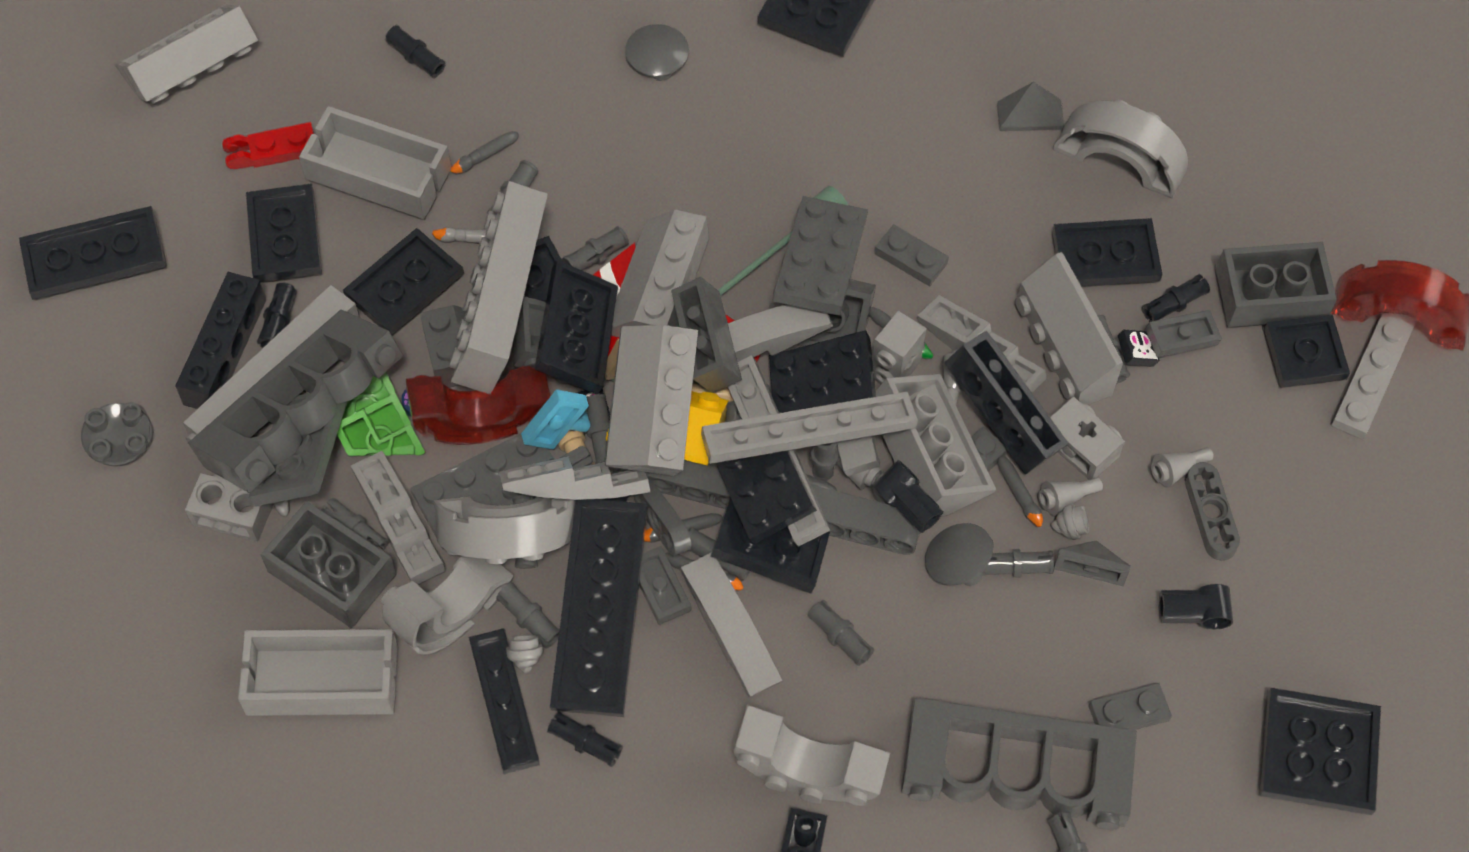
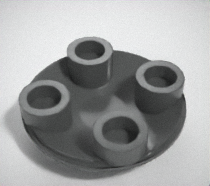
[626,24,689,81]
[81,402,152,466]
[925,523,994,586]

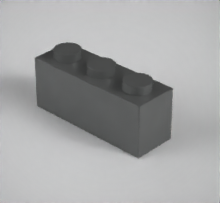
[671,276,742,393]

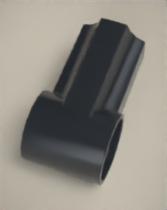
[873,460,944,533]
[1159,584,1233,630]

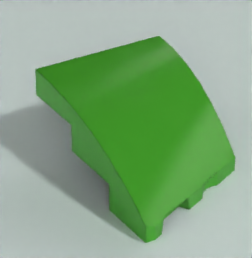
[337,372,425,456]

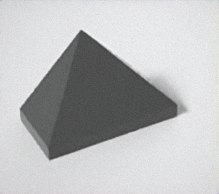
[997,82,1064,131]
[1054,540,1130,586]

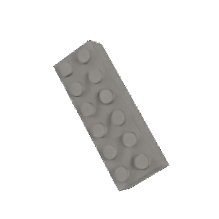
[448,181,548,394]

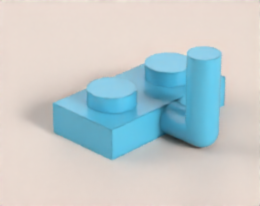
[521,389,591,449]

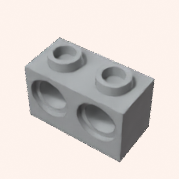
[185,473,273,542]

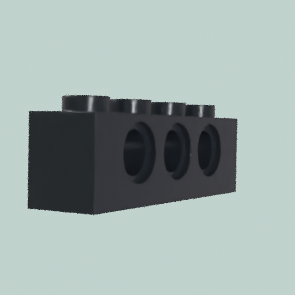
[175,272,266,409]
[944,330,1069,475]

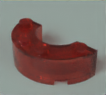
[1331,260,1469,351]
[406,366,550,445]

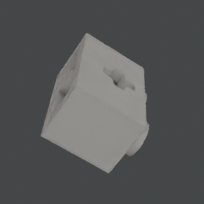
[872,311,927,384]
[1050,396,1125,480]

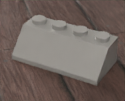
[115,4,258,103]
[611,209,709,337]
[1016,252,1123,405]
[605,325,698,476]
[876,374,996,516]

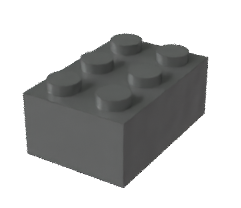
[1216,242,1337,327]
[260,501,396,628]

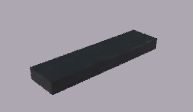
[469,628,540,775]

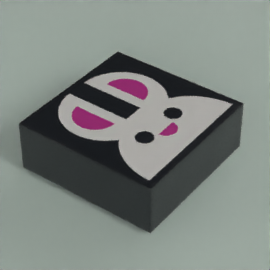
[1117,329,1160,367]

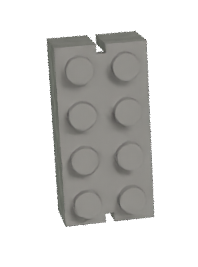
[299,106,451,219]
[238,629,398,716]

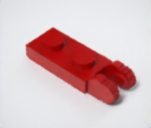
[222,122,314,170]

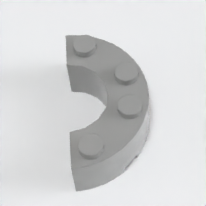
[1053,100,1188,198]
[434,497,576,564]
[381,556,513,655]
[734,705,890,806]

